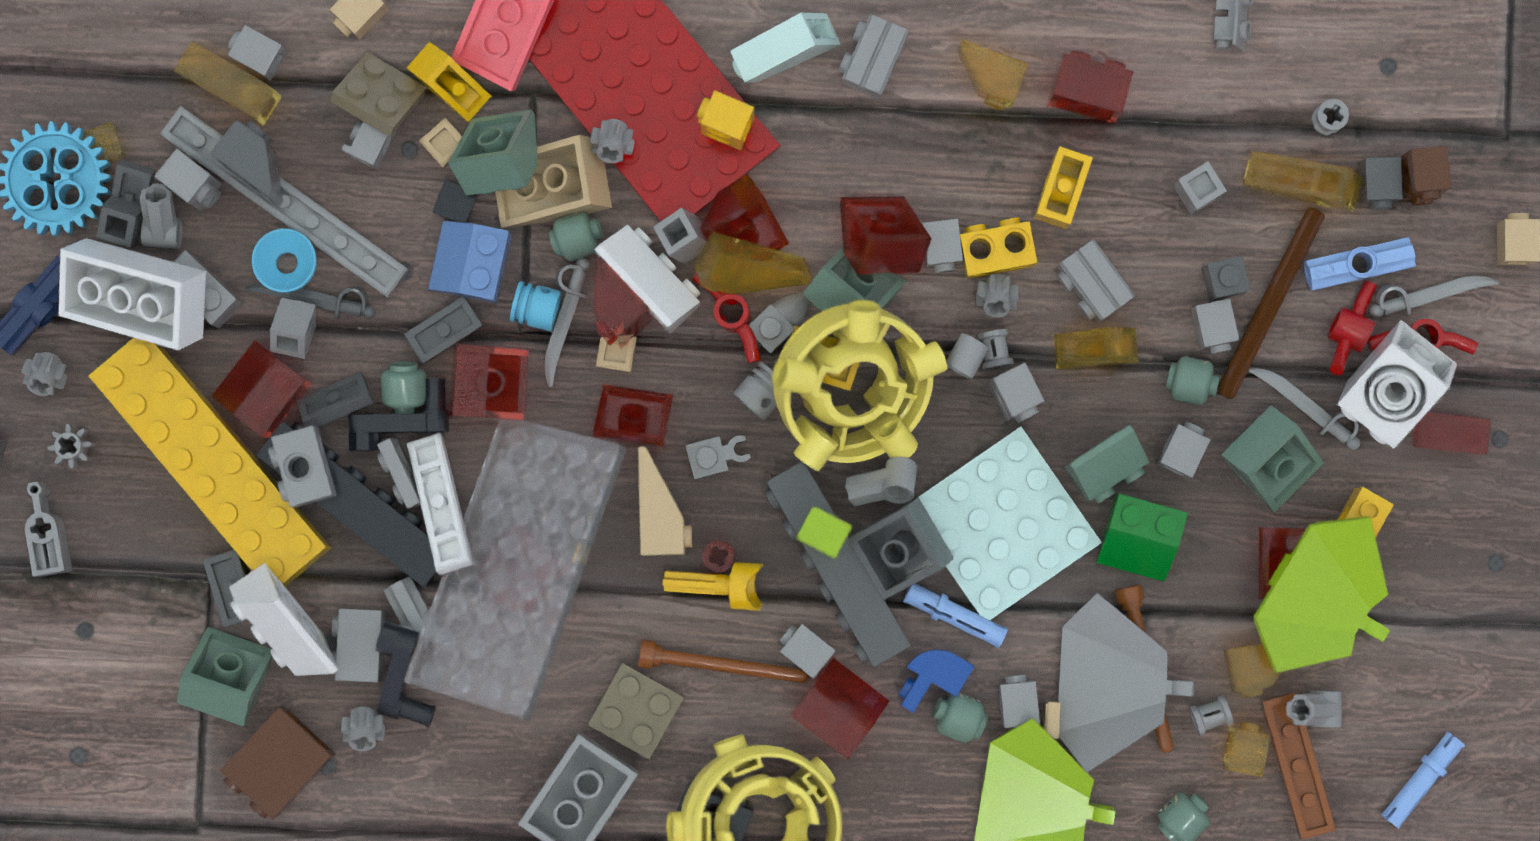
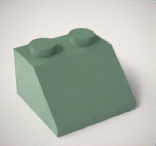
[448,109,538,196]
[802,236,907,311]
[1221,405,1324,512]
[1063,425,1149,503]
[177,627,273,727]

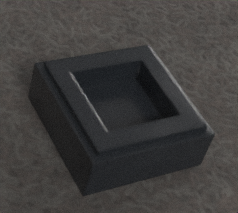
[433,180,479,223]

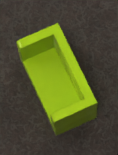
[796,507,852,559]

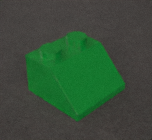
[1096,494,1188,582]

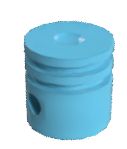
[510,281,562,332]

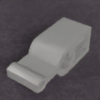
[25,482,73,577]

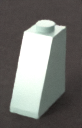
[730,13,841,83]

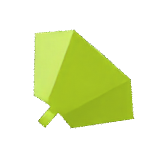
[1253,516,1390,673]
[974,717,1116,841]

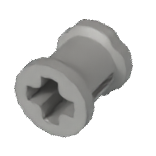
[1311,99,1349,136]
[977,329,1014,369]
[1189,695,1234,736]

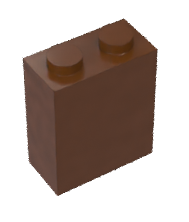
[220,706,336,819]

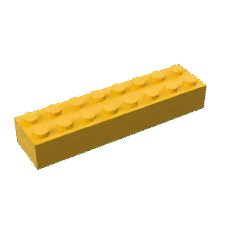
[88,338,332,587]

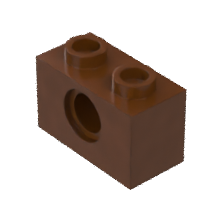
[1400,146,1451,206]

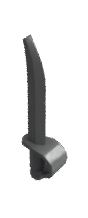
[244,283,376,319]

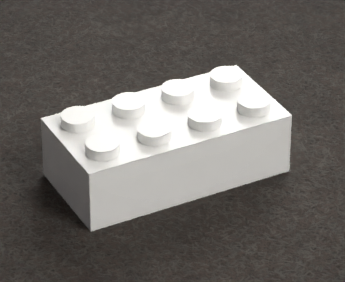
[59,238,206,350]

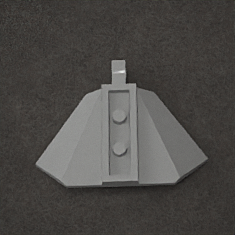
[1058,593,1195,773]

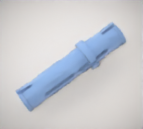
[903,583,1008,648]
[1380,731,1465,829]

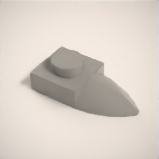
[749,292,809,354]

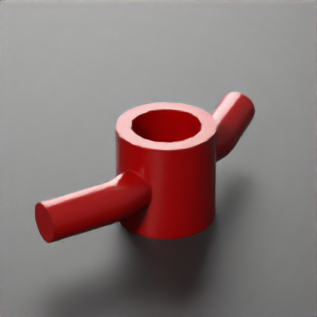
[692,269,761,364]
[1327,280,1377,375]
[1367,318,1478,355]

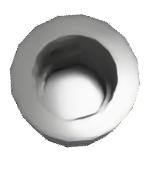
[733,362,777,421]

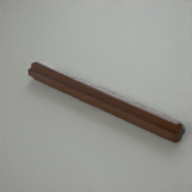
[1217,207,1325,399]

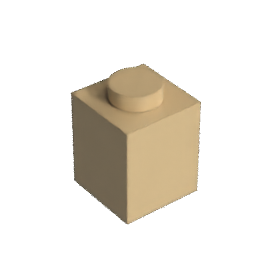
[329,0,388,40]
[1496,213,1540,265]

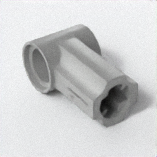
[140,184,183,249]
[946,333,989,380]
[845,456,917,506]
[383,576,445,651]
[1286,690,1342,727]

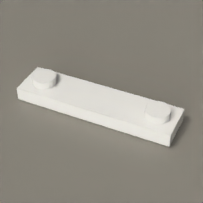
[407,432,474,575]

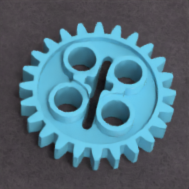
[0,121,113,237]

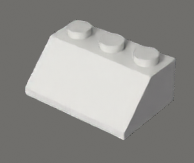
[594,225,701,334]
[229,563,338,676]

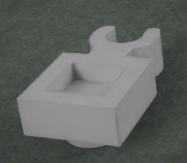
[685,435,751,480]

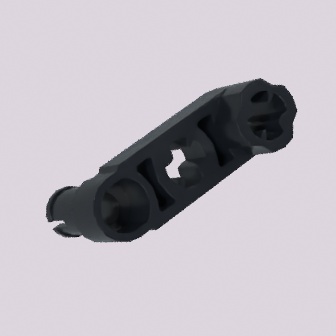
[348,379,449,452]
[375,621,436,728]

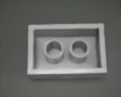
[518,733,639,841]

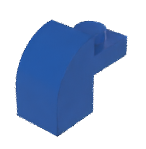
[898,649,974,713]

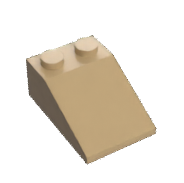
[495,135,612,229]
[638,447,692,556]

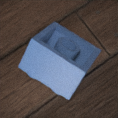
[428,221,512,304]

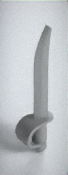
[544,258,590,387]
[1370,276,1499,318]
[1249,368,1360,450]

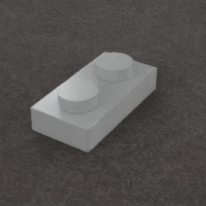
[377,438,421,509]

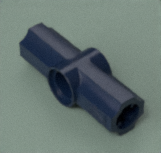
[0,255,60,356]

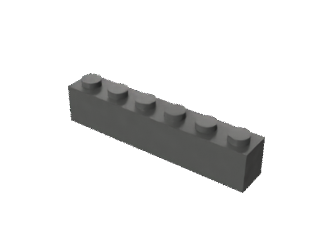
[764,461,911,667]

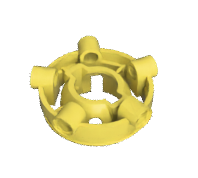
[772,300,947,471]
[666,734,842,841]

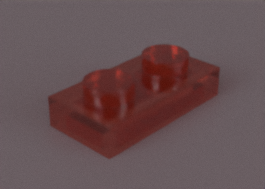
[1414,412,1491,455]

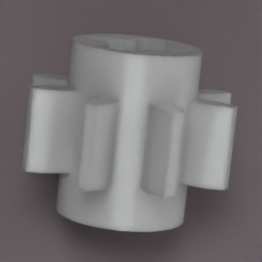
[590,119,635,163]
[975,274,1019,317]
[21,352,68,396]
[47,424,95,469]
[341,706,385,751]

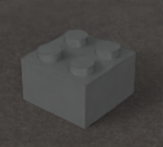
[848,497,954,600]

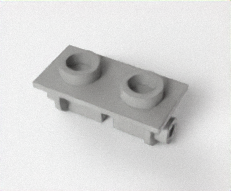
[1213,0,1254,52]

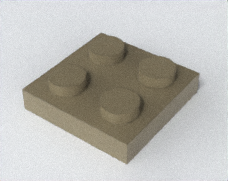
[330,52,427,137]
[588,663,684,760]

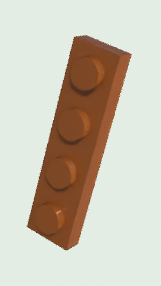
[1260,692,1336,840]

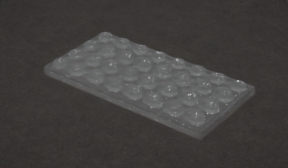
[404,415,626,721]

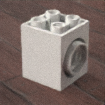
[1337,320,1457,449]

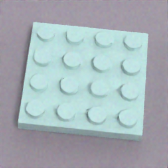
[919,427,1102,620]

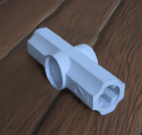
[1304,237,1416,291]

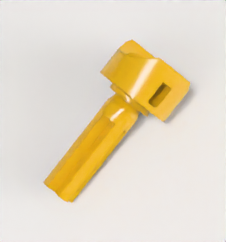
[662,562,764,611]

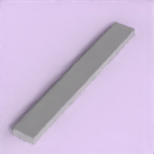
[160,106,409,298]

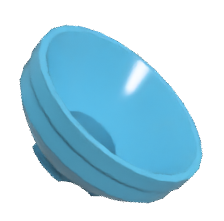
[252,228,317,293]

